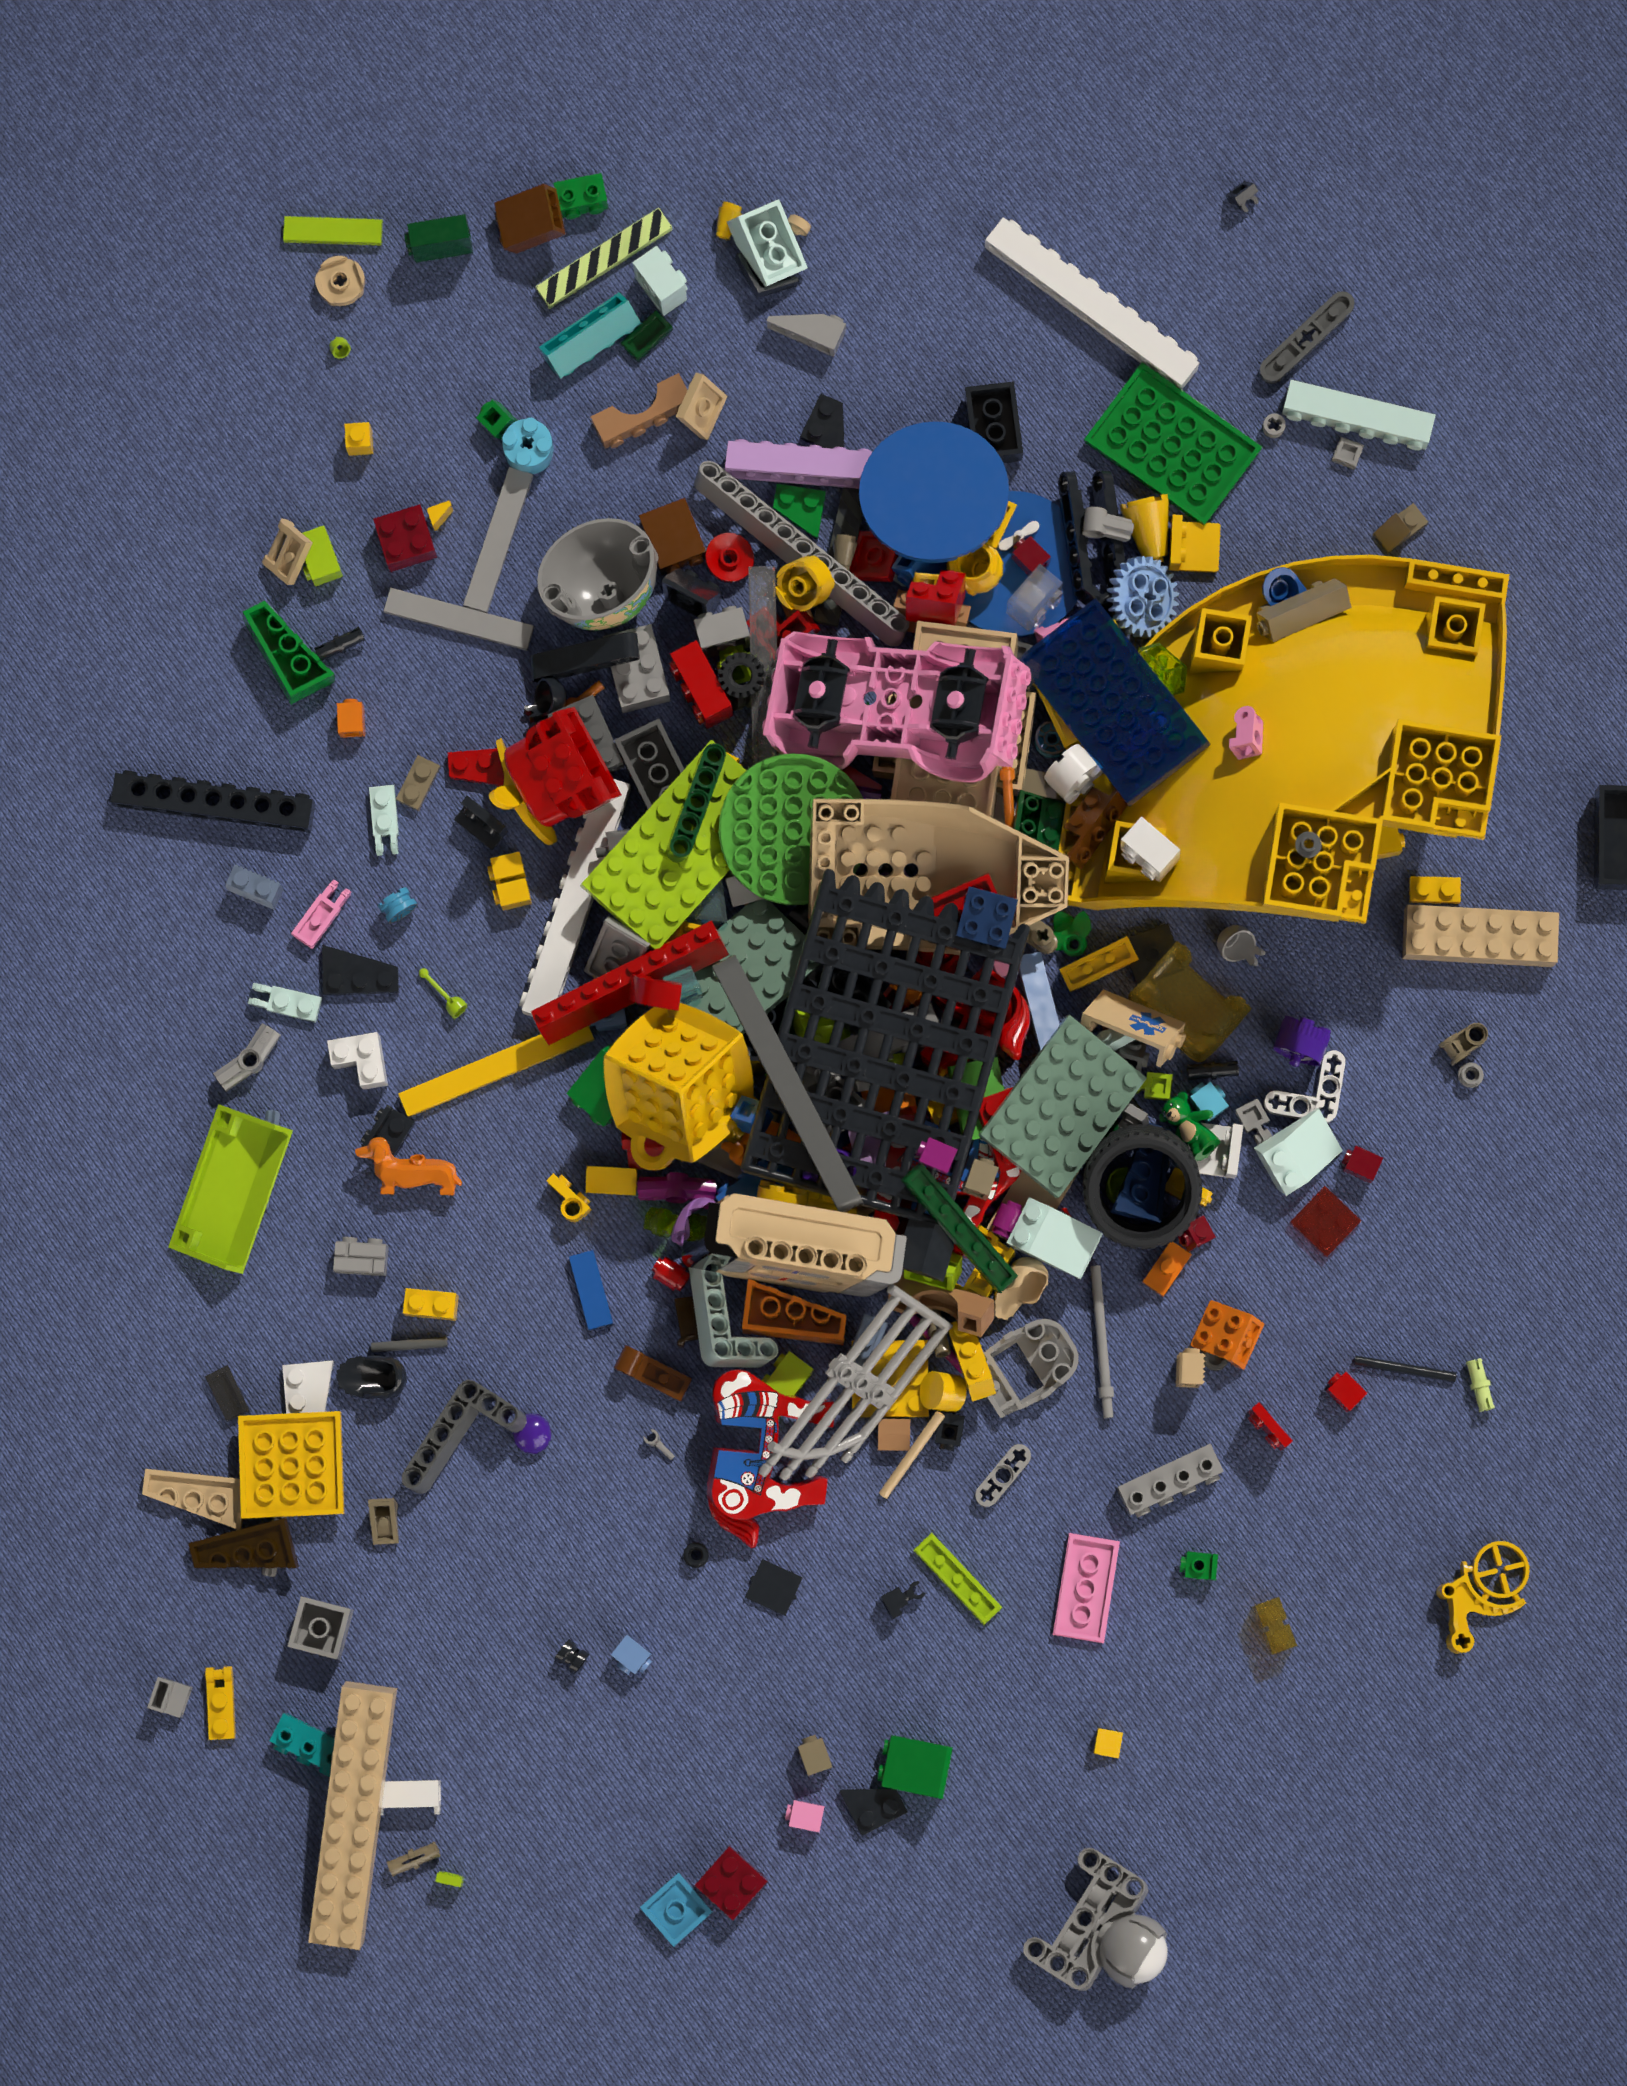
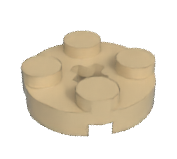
[315,256,365,306]

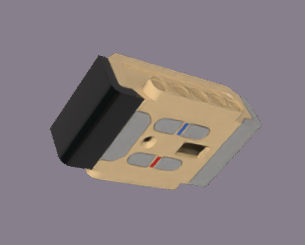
[682,1193,907,1297]

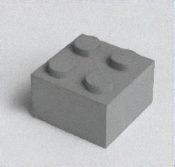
[694,606,751,659]
[287,1596,354,1660]

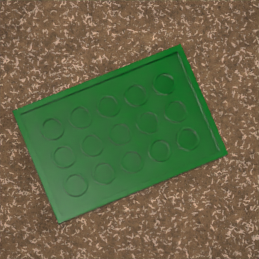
[1084,362,1262,526]

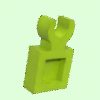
[1136,1072,1173,1101]

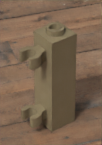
[1257,578,1352,642]

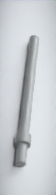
[1090,1265,1114,1418]

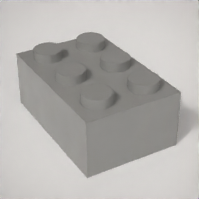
[603,624,671,713]

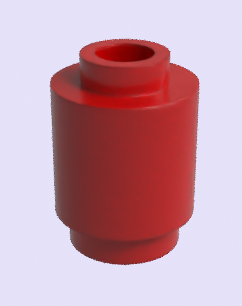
[651,1256,690,1291]

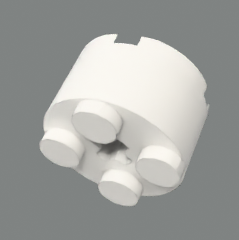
[1044,744,1105,804]

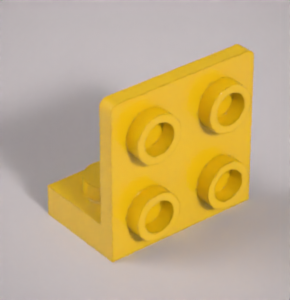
[1169,515,1220,573]

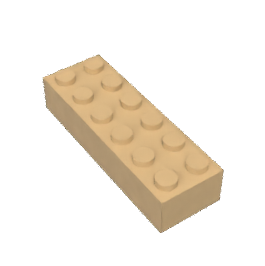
[1402,905,1559,967]

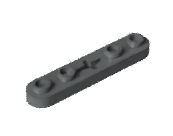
[1259,291,1355,384]

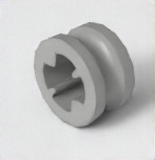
[1263,414,1286,438]

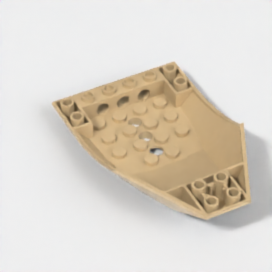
[808,799,1069,955]

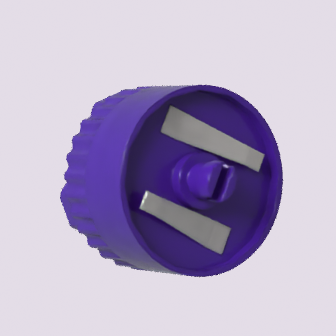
[1273,1015,1331,1067]

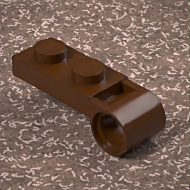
[613,1345,692,1402]

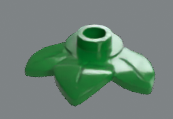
[1045,911,1091,957]

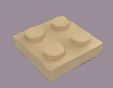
[676,373,728,440]

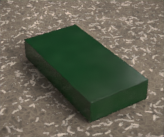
[621,310,673,362]

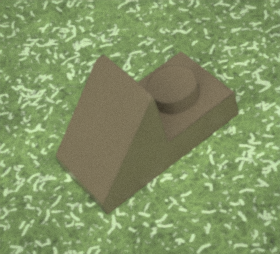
[1373,503,1428,553]
[368,1498,399,1545]

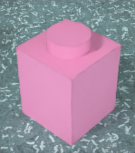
[785,1800,824,1832]

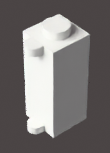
[381,1780,441,1816]

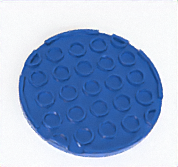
[859,422,1009,563]
[946,491,1079,638]

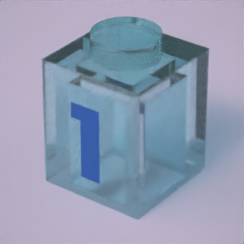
[663,966,703,1004]

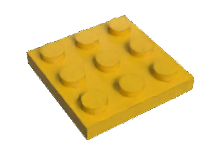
[852,1340,929,1418]

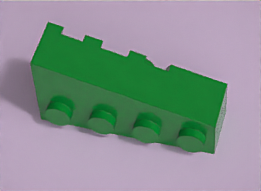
[243,601,335,704]

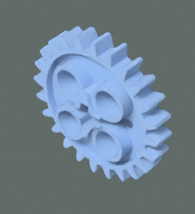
[1107,556,1179,638]

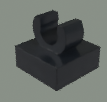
[1225,181,1258,212]

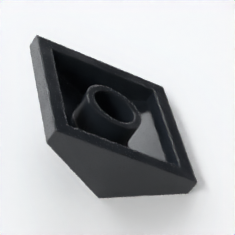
[903,1219,955,1282]

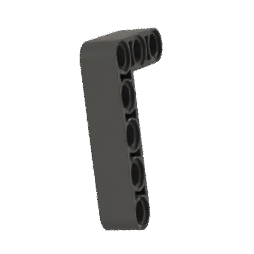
[402,1380,527,1494]

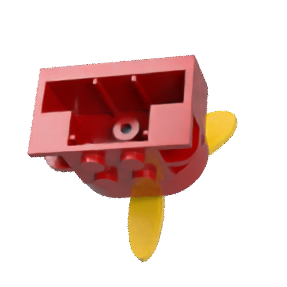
[489,706,622,845]

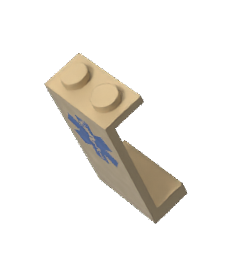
[1080,989,1186,1067]

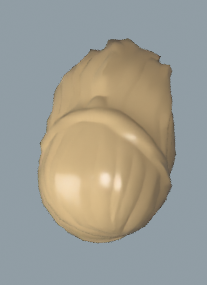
[994,1257,1049,1320]

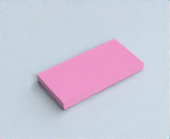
[1053,1533,1120,1643]

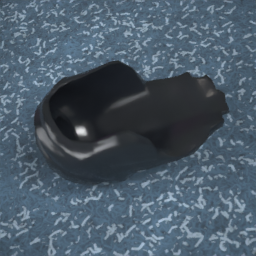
[336,1355,407,1400]

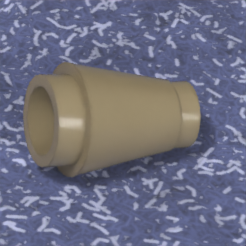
[833,534,857,571]

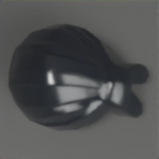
[523,677,567,723]

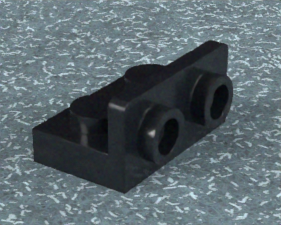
[454,795,508,850]
[361,1105,415,1157]

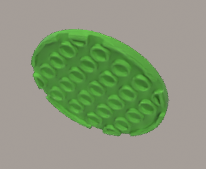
[718,753,863,905]

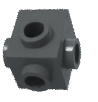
[1115,1039,1150,1072]

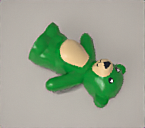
[1159,1092,1220,1161]

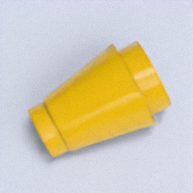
[715,202,742,240]

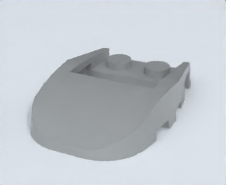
[984,1319,1079,1418]

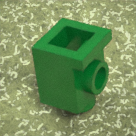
[476,399,518,440]
[1179,1551,1218,1581]

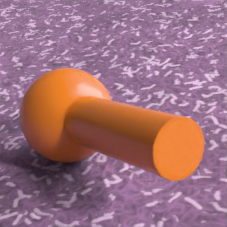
[565,680,605,707]

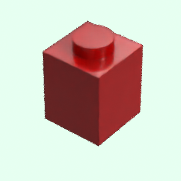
[1326,1372,1368,1413]

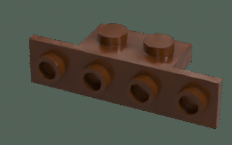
[1064,775,1139,870]

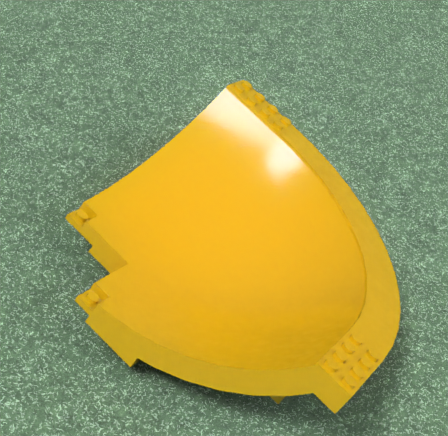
[1058,555,1510,924]

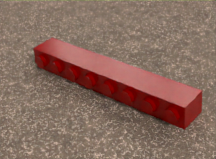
[531,920,729,1046]

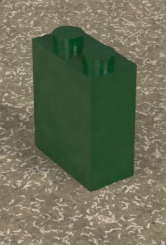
[404,214,473,263]

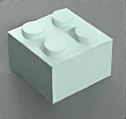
[632,246,688,316]

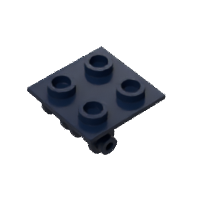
[956,886,1018,949]

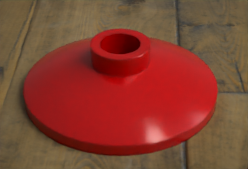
[705,533,754,582]

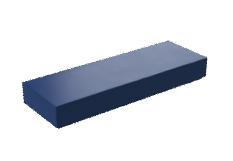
[569,1250,613,1330]

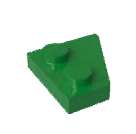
[773,484,826,539]

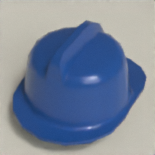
[1262,567,1307,606]

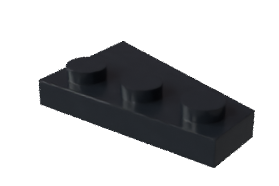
[322,945,399,996]

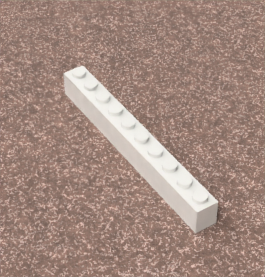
[985,217,1199,390]
[519,779,631,1017]

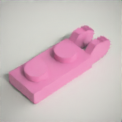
[291,880,351,949]

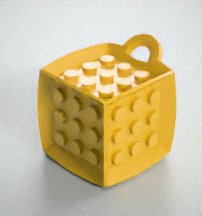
[604,1003,754,1171]

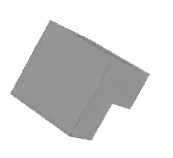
[147,1677,193,1718]

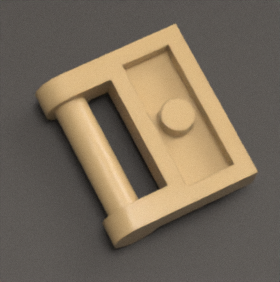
[262,519,313,585]

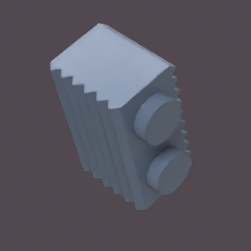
[225,864,283,910]

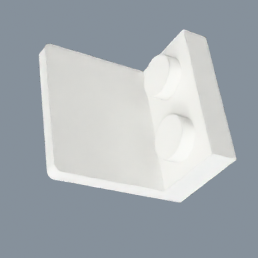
[1188,1123,1243,1179]

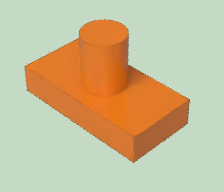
[1142,1242,1192,1297]

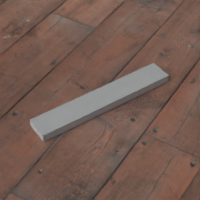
[463,467,533,613]
[384,588,534,651]

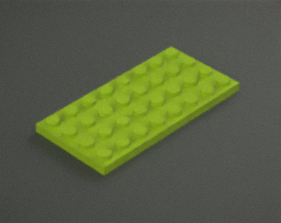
[580,740,746,950]

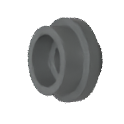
[1295,832,1322,858]

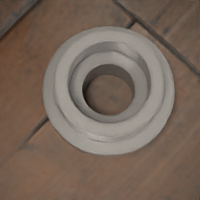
[1458,1063,1484,1088]

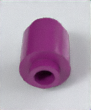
[992,1200,1022,1239]

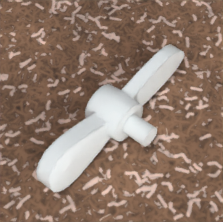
[998,521,1039,551]

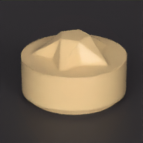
[788,214,811,236]

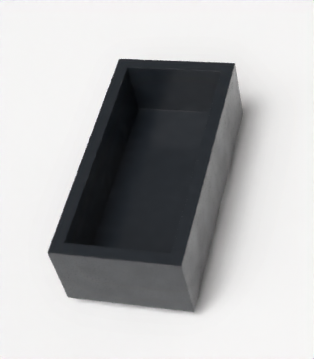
[1594,785,1627,890]

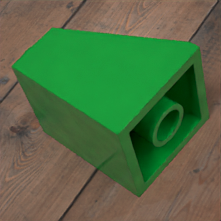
[566,1043,614,1127]
[877,1735,953,1799]

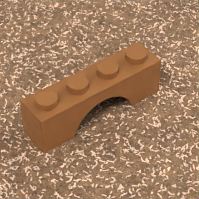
[591,373,688,449]
[888,1272,994,1337]

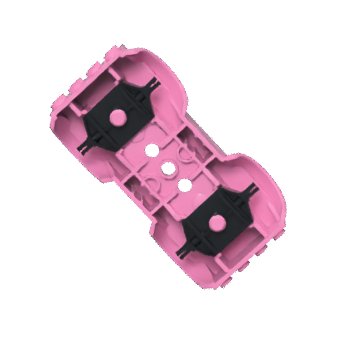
[762,632,1031,782]

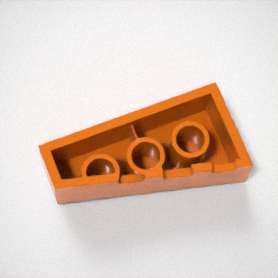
[742,1279,846,1345]

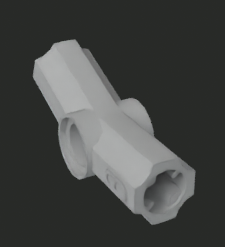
[213,1023,281,1092]

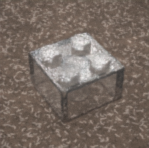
[1006,564,1063,632]

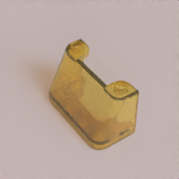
[1128,941,1252,1062]

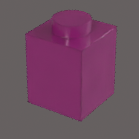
[916,1137,958,1174]

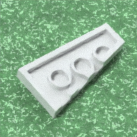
[282,1360,334,1414]

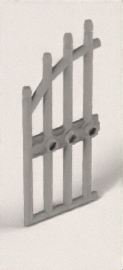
[758,1284,953,1481]

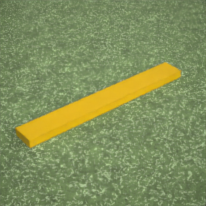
[398,1026,594,1118]

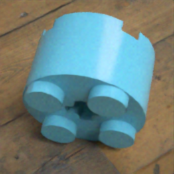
[502,418,554,474]

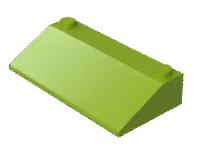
[168,1104,293,1274]

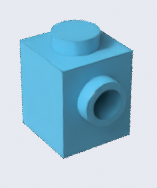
[1189,1082,1229,1124]

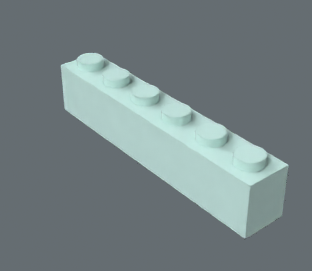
[1282,380,1436,450]

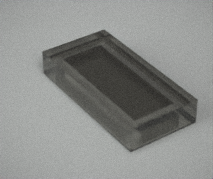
[205,1365,250,1422]

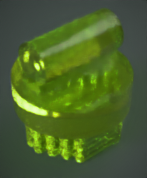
[643,1207,678,1237]

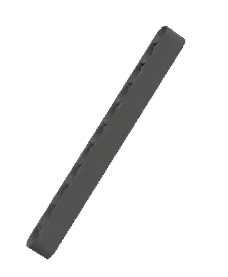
[712,954,863,1213]

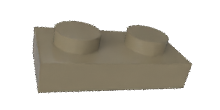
[396,755,441,811]

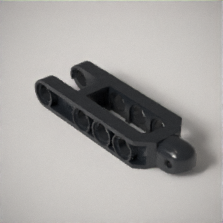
[1058,470,1125,627]

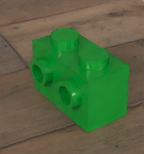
[553,173,609,219]

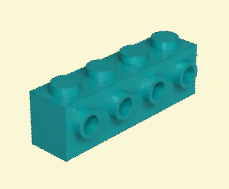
[538,293,641,379]
[269,1713,335,1777]

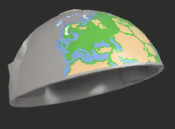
[537,518,659,630]

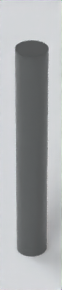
[371,1337,448,1353]

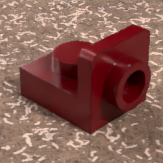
[1178,1215,1216,1252]

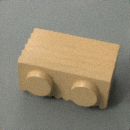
[1176,1348,1205,1388]

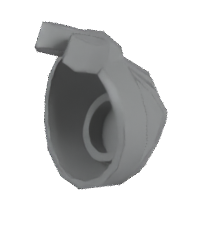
[1217,925,1265,966]

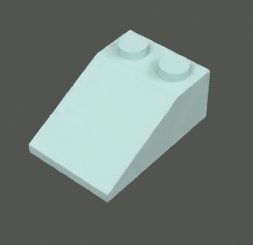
[727,199,808,287]
[1254,1108,1343,1196]
[1007,1197,1103,1279]

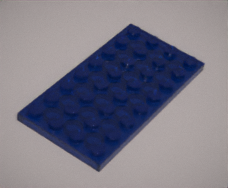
[1017,598,1211,806]

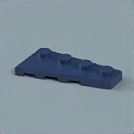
[1111,1123,1172,1226]

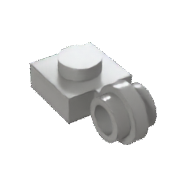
[1235,1099,1272,1145]

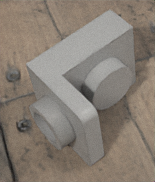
[1119,1103,1149,1129]

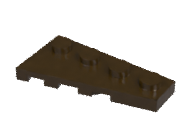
[188,1517,299,1568]

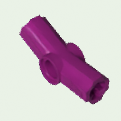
[637,1172,716,1203]

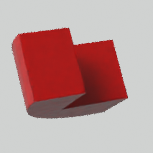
[628,974,682,1011]

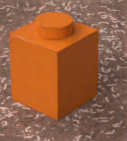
[337,699,366,738]

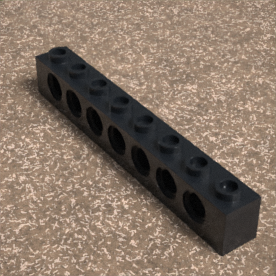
[111,770,316,833]

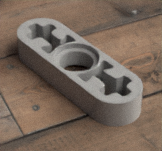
[975,1444,1031,1507]

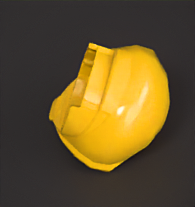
[947,543,1003,596]

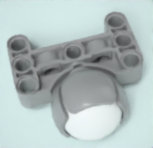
[1023,1848,1168,1991]

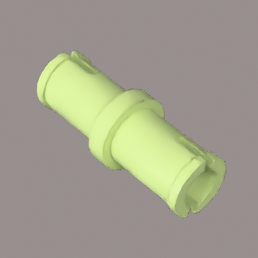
[1466,1358,1495,1412]

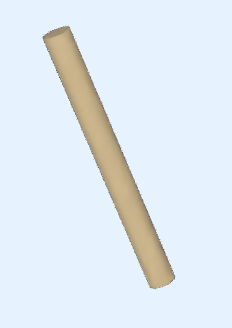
[879,1411,945,1498]

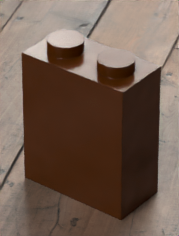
[494,183,566,254]
[639,498,707,575]

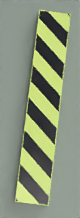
[536,208,672,309]

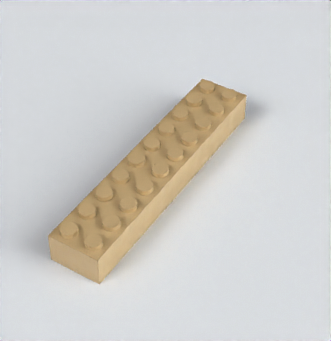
[308,1681,397,1950]

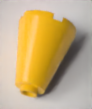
[1119,494,1169,562]

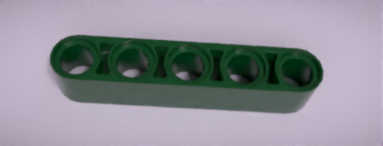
[666,743,726,863]

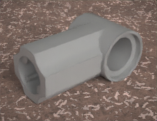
[1083,507,1134,542]

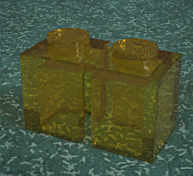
[1253,1597,1297,1655]

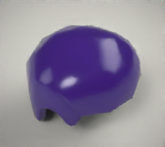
[513,1413,552,1454]

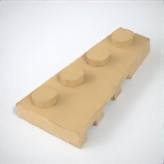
[142,1469,243,1530]

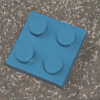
[640,1873,713,1947]

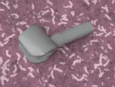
[643,1429,675,1461]

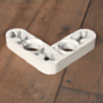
[1264,1050,1345,1123]

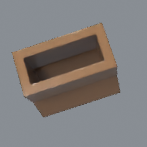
[878,1419,910,1451]

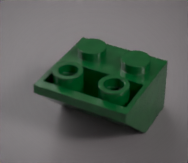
[1013,790,1065,851]

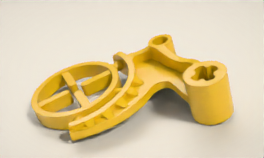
[1436,1541,1529,1654]

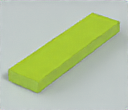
[283,216,383,246]
[913,1533,1002,1625]

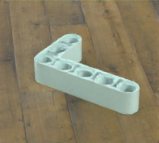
[688,1249,778,1368]

